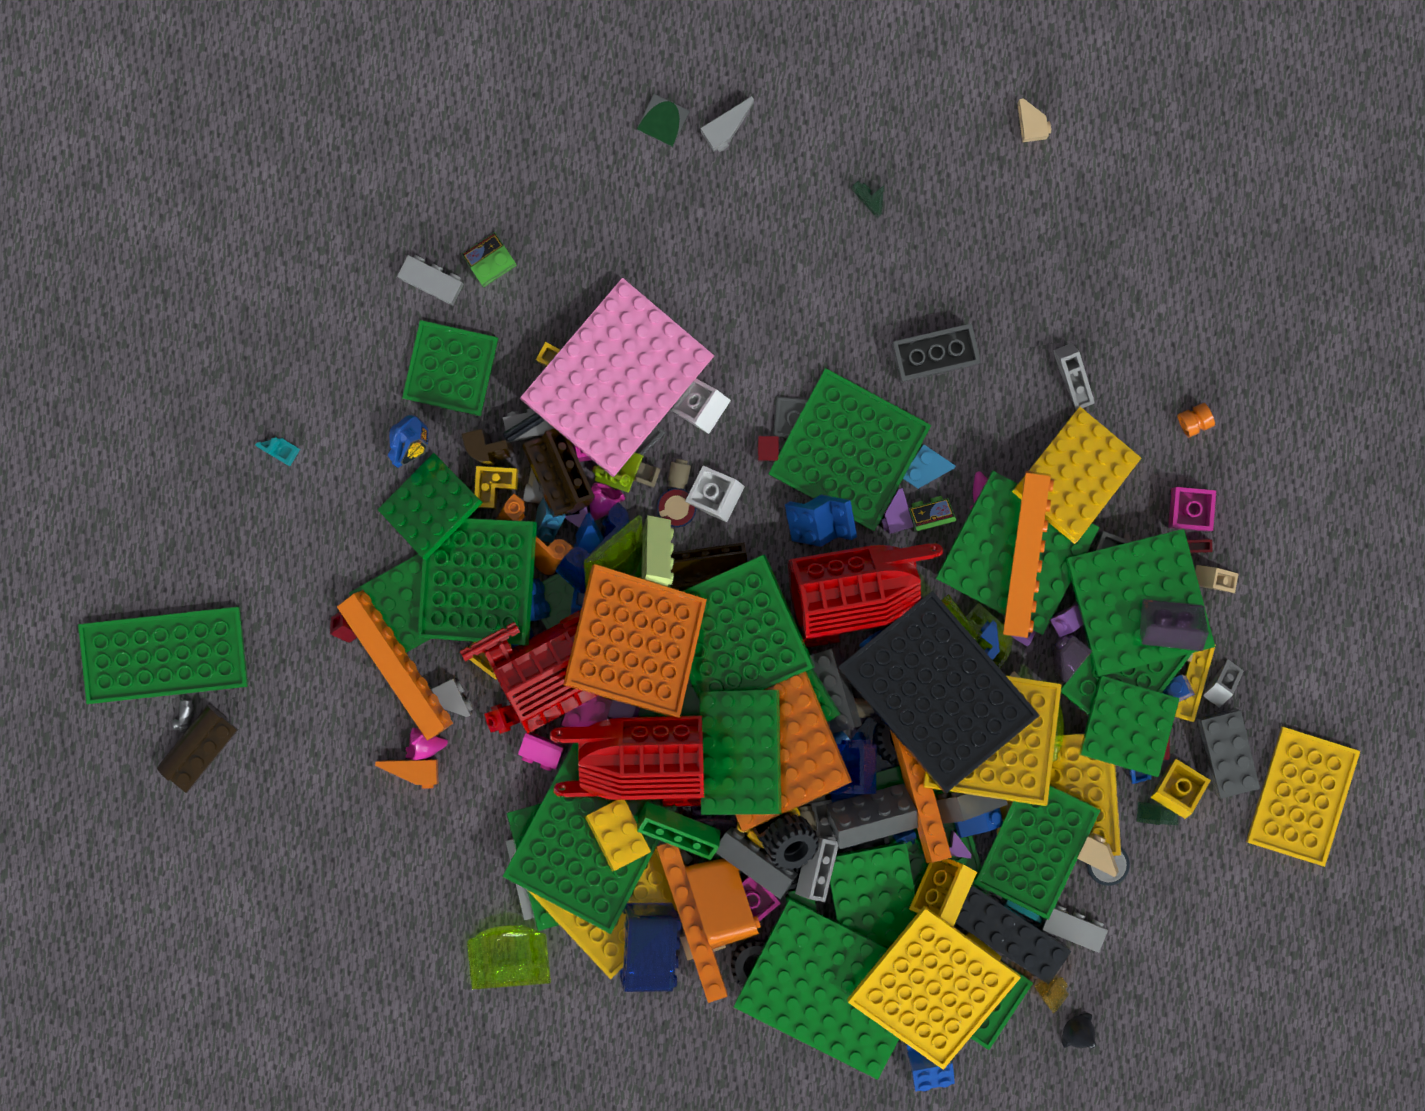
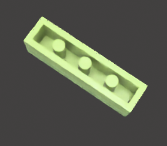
[642,515,674,587]

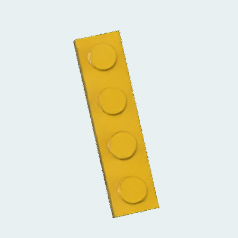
[1175,645,1216,722]

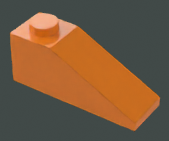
[375,759,439,789]

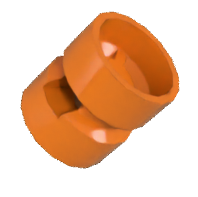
[1177,402,1215,438]

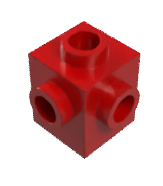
[484,703,520,734]

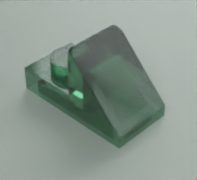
[851,181,884,219]
[1136,802,1178,825]

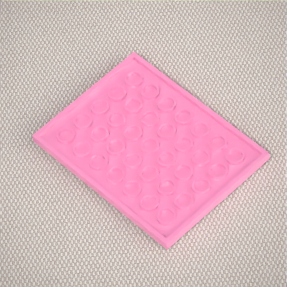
[520,278,714,477]

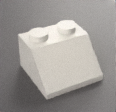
[671,379,731,434]
[685,466,745,522]

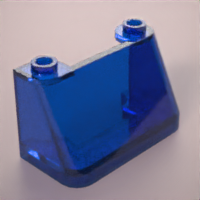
[555,502,635,594]

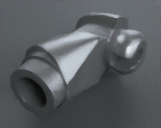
[172,699,194,732]

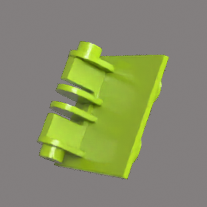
[593,452,643,493]

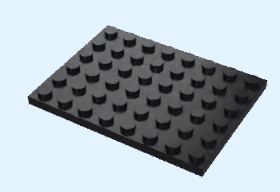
[839,591,1040,794]

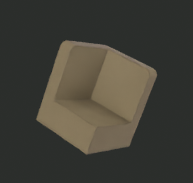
[634,462,660,487]

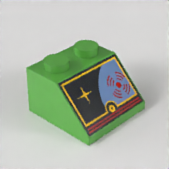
[462,232,517,287]
[909,496,956,532]

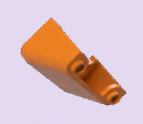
[496,494,575,575]
[685,858,761,949]

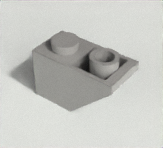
[431,678,473,717]

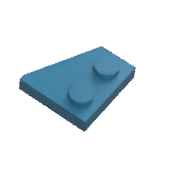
[903,445,956,489]

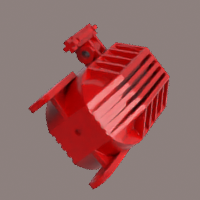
[788,543,943,648]
[460,610,598,734]
[550,716,704,807]

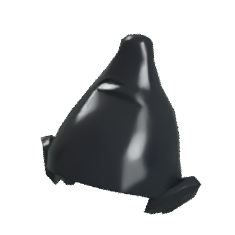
[1062,1013,1096,1049]

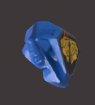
[388,415,428,468]

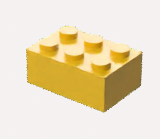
[585,800,651,871]
[909,859,977,927]

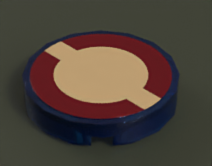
[657,488,697,528]

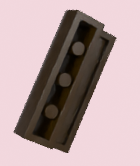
[522,428,595,518]
[462,429,514,466]
[670,542,748,591]
[157,704,239,793]

